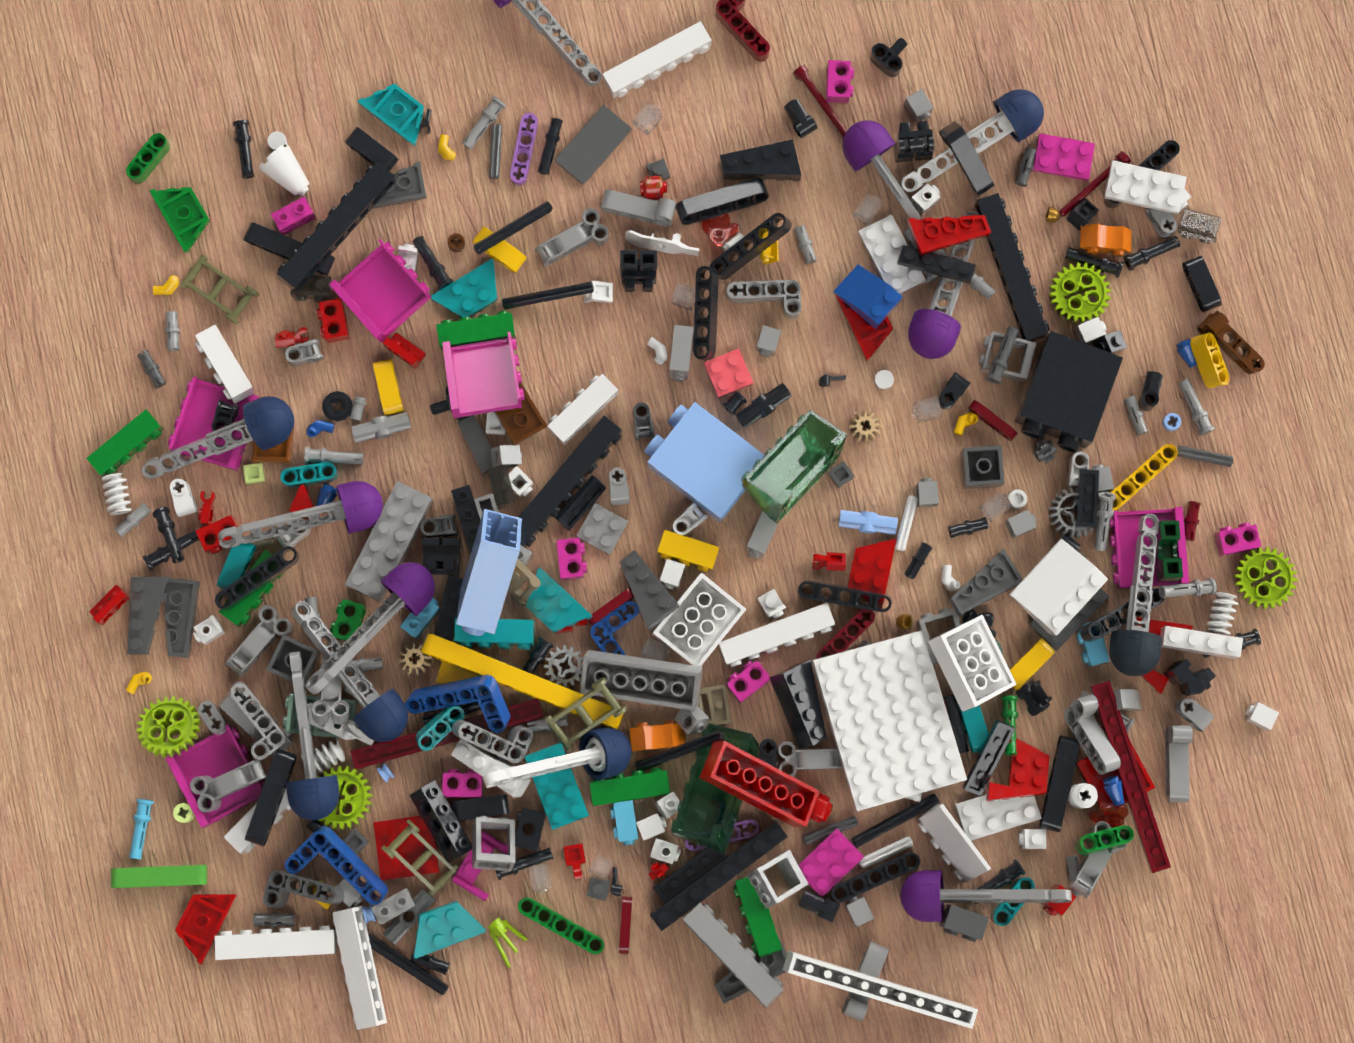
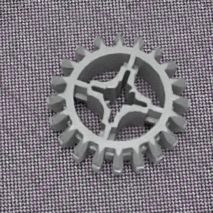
[1048,487,1099,539]

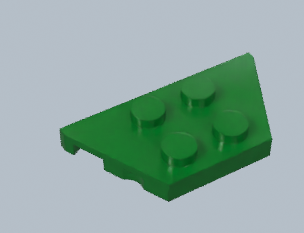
[149,187,210,254]

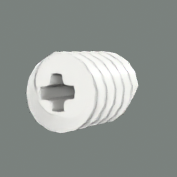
[101,473,132,515]
[1207,592,1238,635]
[300,738,345,774]
[1067,783,1098,809]

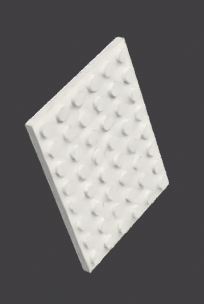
[812,631,967,812]

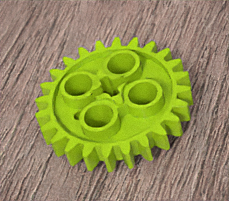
[1049,262,1111,324]
[1234,547,1298,610]
[136,696,201,758]
[317,766,374,830]

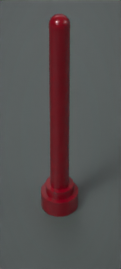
[792,64,847,138]
[1059,151,1131,217]

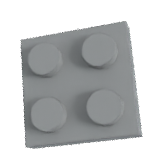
[576,503,628,555]

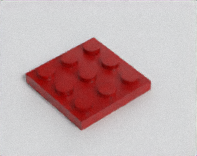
[1076,739,1156,815]
[373,815,440,881]

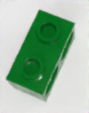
[330,599,367,641]

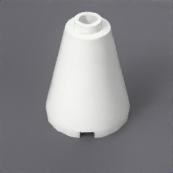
[258,143,310,196]

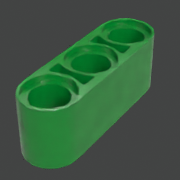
[126,133,170,184]
[1075,825,1134,855]

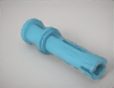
[129,798,154,859]

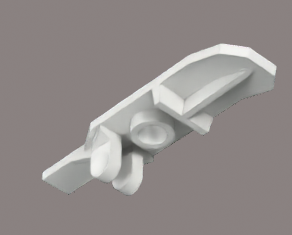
[625,230,699,256]
[307,703,374,746]

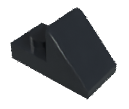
[1067,198,1099,231]

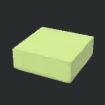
[242,463,265,485]

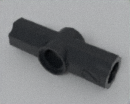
[736,383,792,428]

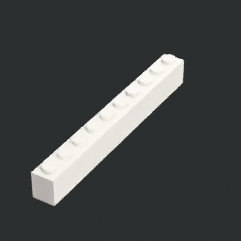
[783,950,978,1029]

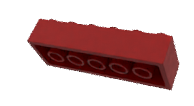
[700,741,820,828]

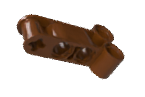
[1197,311,1265,374]

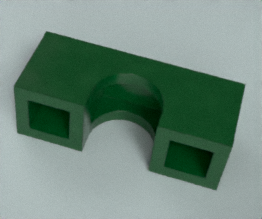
[1156,521,1183,582]

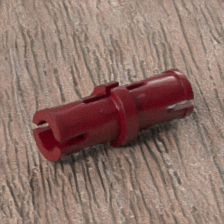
[1184,501,1201,541]

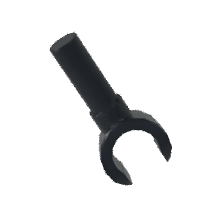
[419,109,432,135]
[819,374,846,387]
[611,867,623,896]

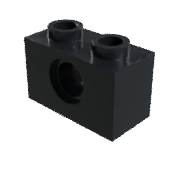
[515,808,546,851]

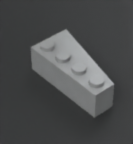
[219,687,293,757]

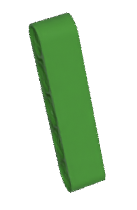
[111,865,207,888]

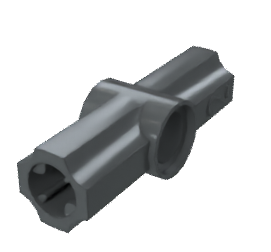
[383,889,435,945]

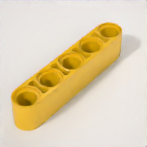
[1110,444,1178,511]

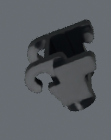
[1016,680,1052,716]

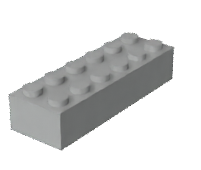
[345,481,433,603]
[580,650,703,711]
[683,903,784,1009]

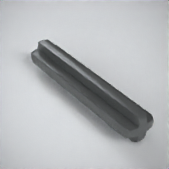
[489,124,502,179]
[1177,446,1233,467]
[802,816,858,845]

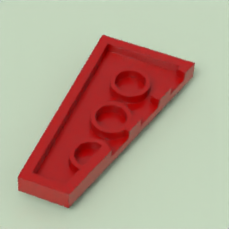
[907,215,991,255]

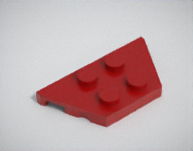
[835,295,893,361]
[847,539,897,608]
[175,894,237,964]

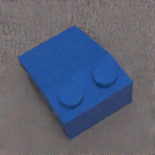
[833,264,903,329]

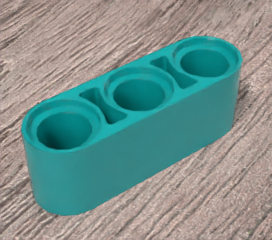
[280,462,338,488]
[216,542,256,589]
[957,702,989,754]
[415,705,464,751]
[991,877,1035,926]

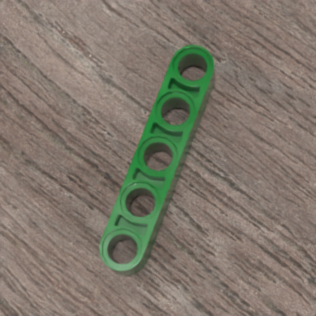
[518,897,604,954]

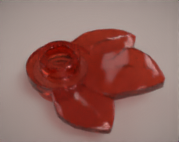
[702,213,739,246]
[1089,802,1128,828]

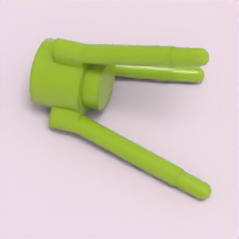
[487,917,527,968]

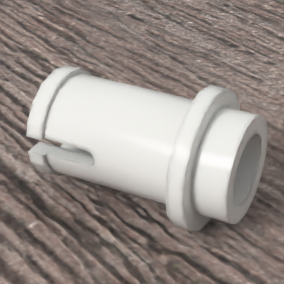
[722,233,744,252]

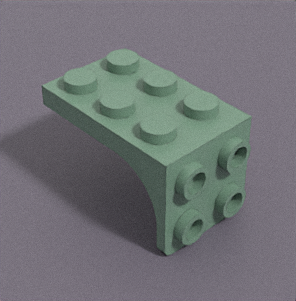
[283,693,357,738]

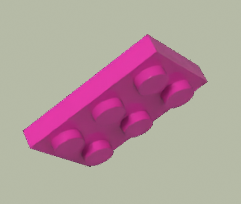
[1033,133,1095,181]
[798,828,864,897]

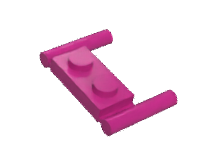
[452,831,516,901]

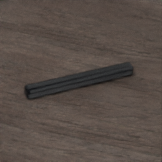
[473,202,553,254]
[502,282,594,309]
[635,730,724,771]
[851,794,939,848]
[368,934,449,995]

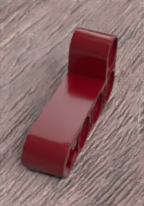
[715,0,770,62]
[816,609,875,659]

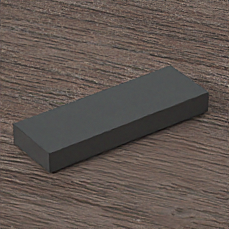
[457,415,494,474]

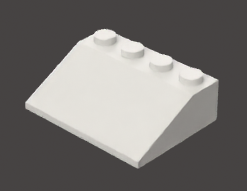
[1009,539,1108,636]
[651,573,746,666]
[928,615,1017,712]
[917,804,991,882]

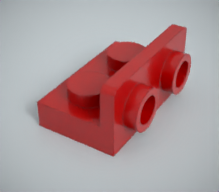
[383,333,426,369]
[89,585,130,625]

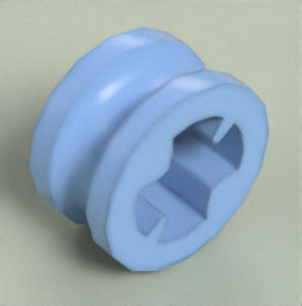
[1162,413,1181,431]
[377,763,395,783]
[362,904,376,923]

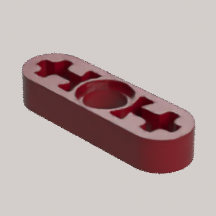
[968,400,1018,441]
[586,587,634,627]
[619,896,632,954]

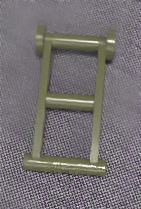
[180,255,260,325]
[544,677,627,750]
[382,819,459,897]

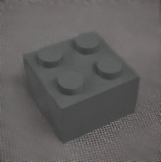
[960,446,1005,489]
[266,635,321,685]
[940,904,989,942]

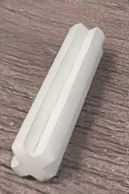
[895,496,918,551]
[859,836,913,869]

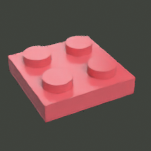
[704,348,753,398]

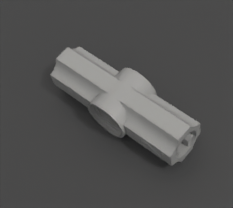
[351,412,411,443]

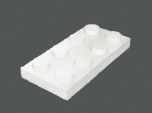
[1104,161,1187,215]
[858,215,926,294]
[955,794,1042,841]

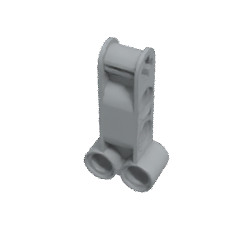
[534,208,609,267]
[225,605,293,678]
[311,656,350,725]
[777,741,843,777]
[190,759,267,813]
[1069,822,1128,899]

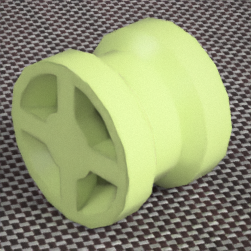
[173,803,195,823]

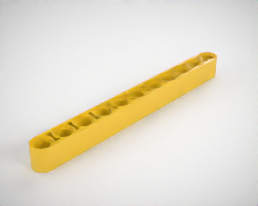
[421,633,624,730]

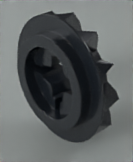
[322,391,353,422]

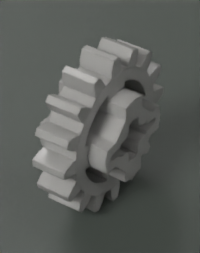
[544,645,584,688]

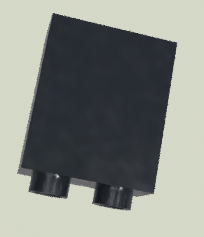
[1014,331,1123,453]

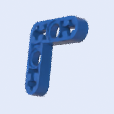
[590,601,639,655]

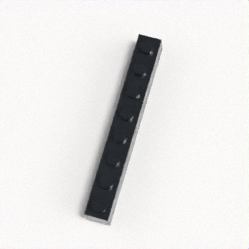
[277,162,396,293]
[975,193,1050,342]
[518,415,622,548]
[650,821,788,931]

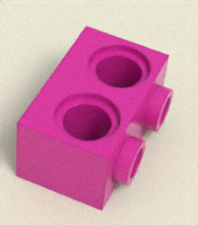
[826,60,854,103]
[271,197,316,235]
[1215,522,1262,556]
[556,538,587,580]
[726,660,770,703]
[442,769,483,797]

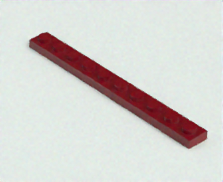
[1090,680,1171,873]
[350,699,543,770]

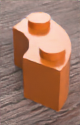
[1080,224,1132,256]
[629,720,686,751]

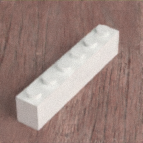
[602,21,712,98]
[718,603,835,667]
[332,906,387,1030]
[215,926,337,960]

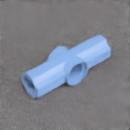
[838,510,898,535]

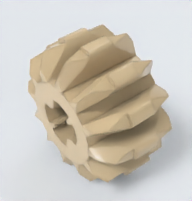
[849,411,881,444]
[399,643,432,676]

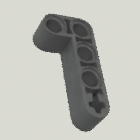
[263,870,344,909]

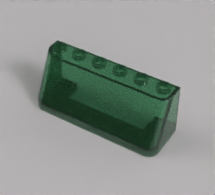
[741,410,847,523]
[671,723,759,853]

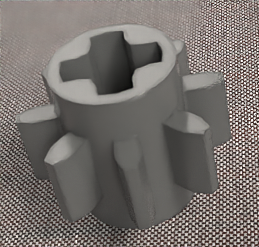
[1033,439,1057,464]

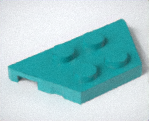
[357,83,424,147]
[431,259,498,318]
[526,567,592,633]
[413,901,486,959]

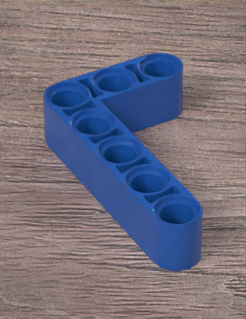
[405,675,511,733]
[284,826,388,905]

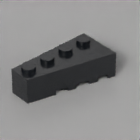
[719,139,801,181]
[769,660,827,749]

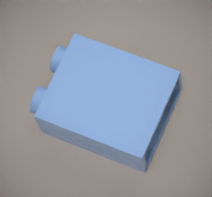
[644,402,768,523]
[456,509,522,636]

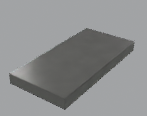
[555,105,632,185]

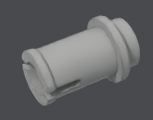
[349,396,367,421]

